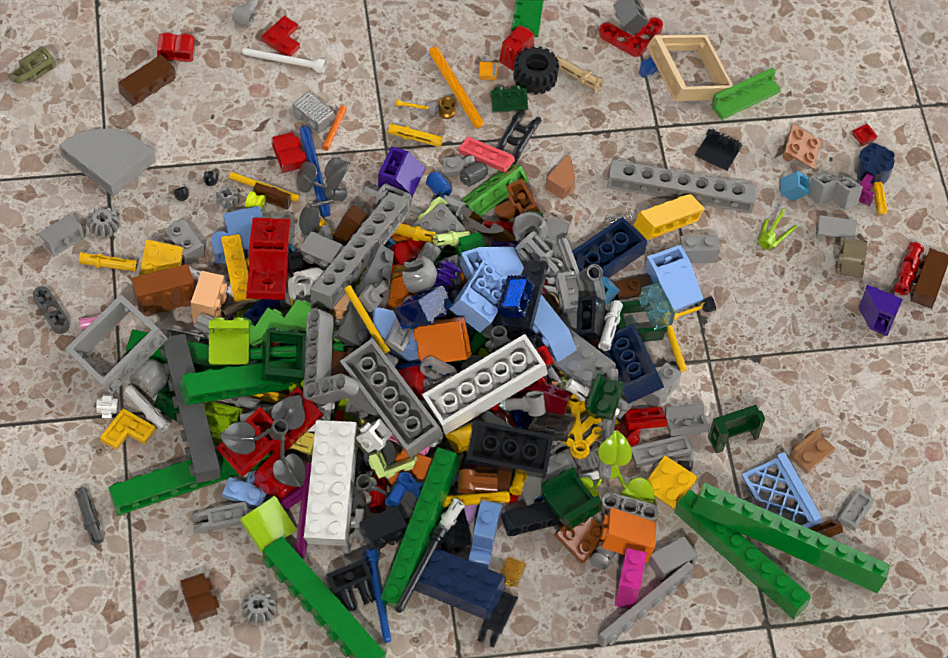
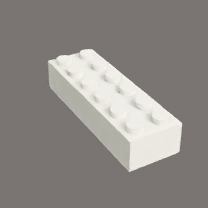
[422,334,548,435]
[304,420,359,546]

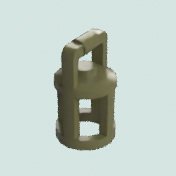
[8,46,56,83]

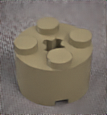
[837,238,867,277]

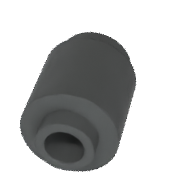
[460,162,488,187]

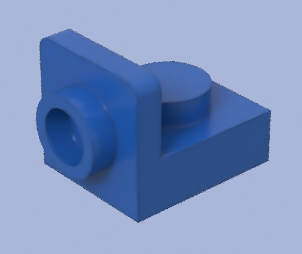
[639,57,659,78]

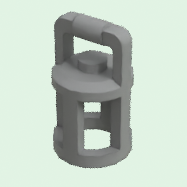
[362,184,411,208]
[515,231,559,278]

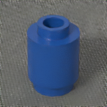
[426,172,452,198]

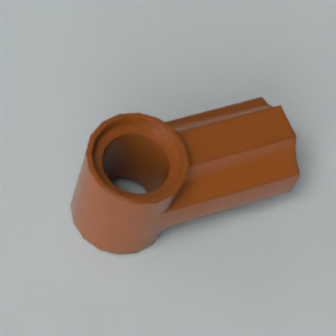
[457,469,498,494]

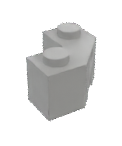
[807,173,863,209]
[538,215,571,259]

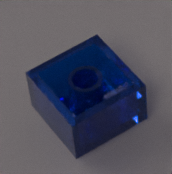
[393,285,453,330]

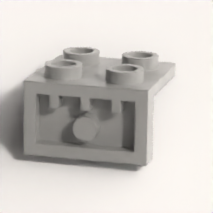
[414,203,466,249]

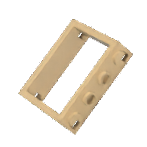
[647,35,733,101]

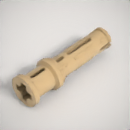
[557,56,604,93]

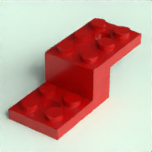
[246,218,291,300]
[217,387,324,477]

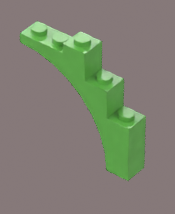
[222,299,342,367]

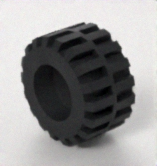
[513,46,559,95]

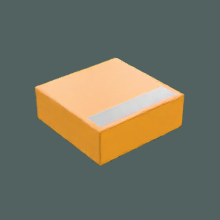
[479,62,497,80]

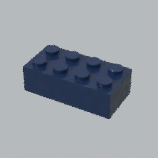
[564,217,647,285]
[599,323,664,404]
[415,548,506,620]

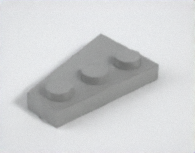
[514,448,577,506]

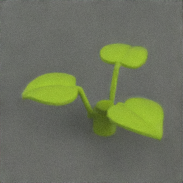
[579,430,655,504]

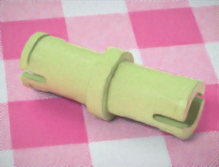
[433,230,471,246]

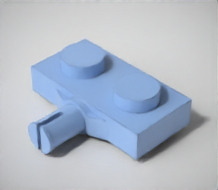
[222,472,267,509]

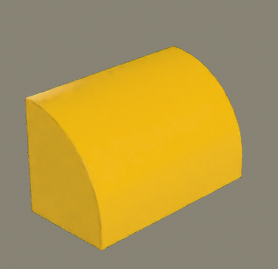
[445,419,486,454]

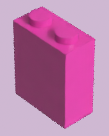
[614,549,647,609]

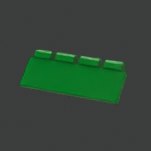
[511,0,544,38]

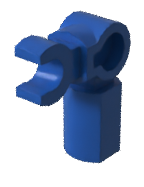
[385,472,424,508]

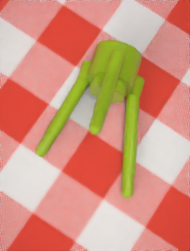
[757,209,797,250]

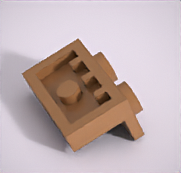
[790,428,835,474]

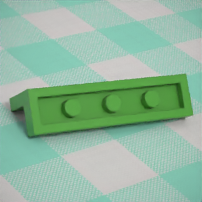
[712,68,781,120]
[460,164,529,217]

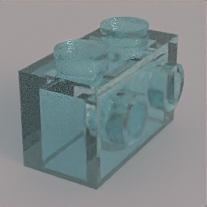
[639,282,675,330]

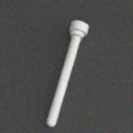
[242,48,326,74]

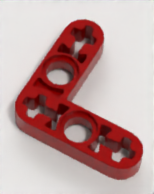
[599,18,663,57]

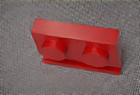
[623,406,667,430]

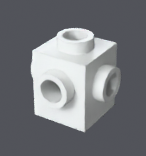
[356,419,392,453]

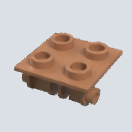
[783,124,821,170]

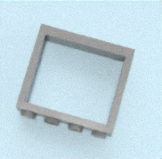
[65,294,168,395]

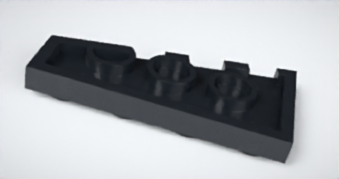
[493,260,549,332]

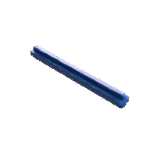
[300,126,331,218]

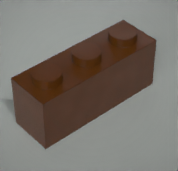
[118,55,176,106]
[910,248,948,309]

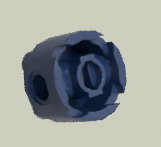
[855,142,895,184]

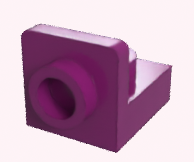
[859,173,875,206]

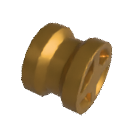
[438,96,457,119]

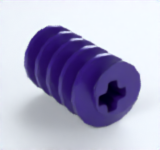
[424,258,462,301]

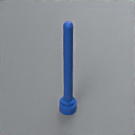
[362,549,391,643]

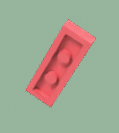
[458,136,515,173]

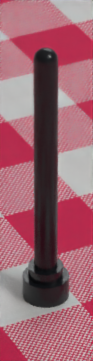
[395,526,448,613]

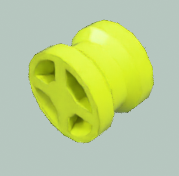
[245,191,266,211]

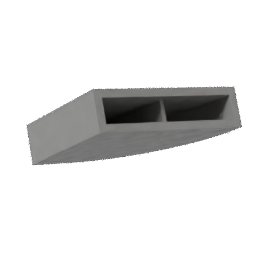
[59,129,155,197]

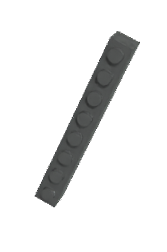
[159,334,221,483]

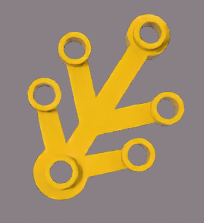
[550,394,602,459]

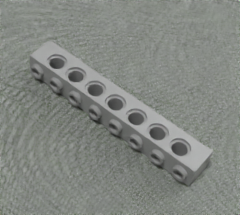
[607,159,757,213]
[310,192,410,310]

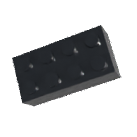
[465,420,554,479]

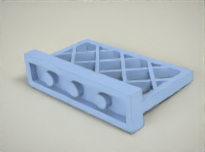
[742,452,822,528]

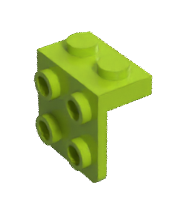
[209,318,249,365]

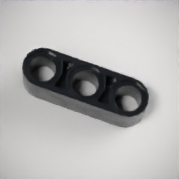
[501,502,561,536]

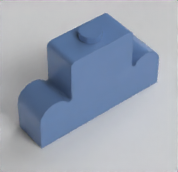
[211,206,263,264]
[468,500,503,569]

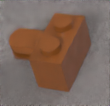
[495,178,540,221]

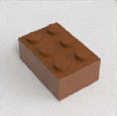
[131,264,195,316]

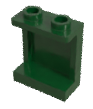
[708,404,765,454]
[541,466,602,531]

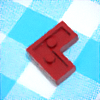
[261,15,300,57]

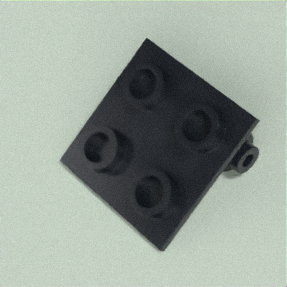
[695,129,743,171]

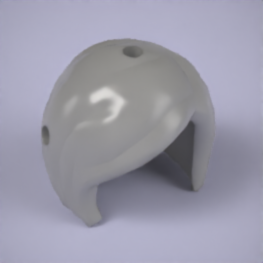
[513,212,548,246]
[402,257,437,293]
[129,360,168,399]

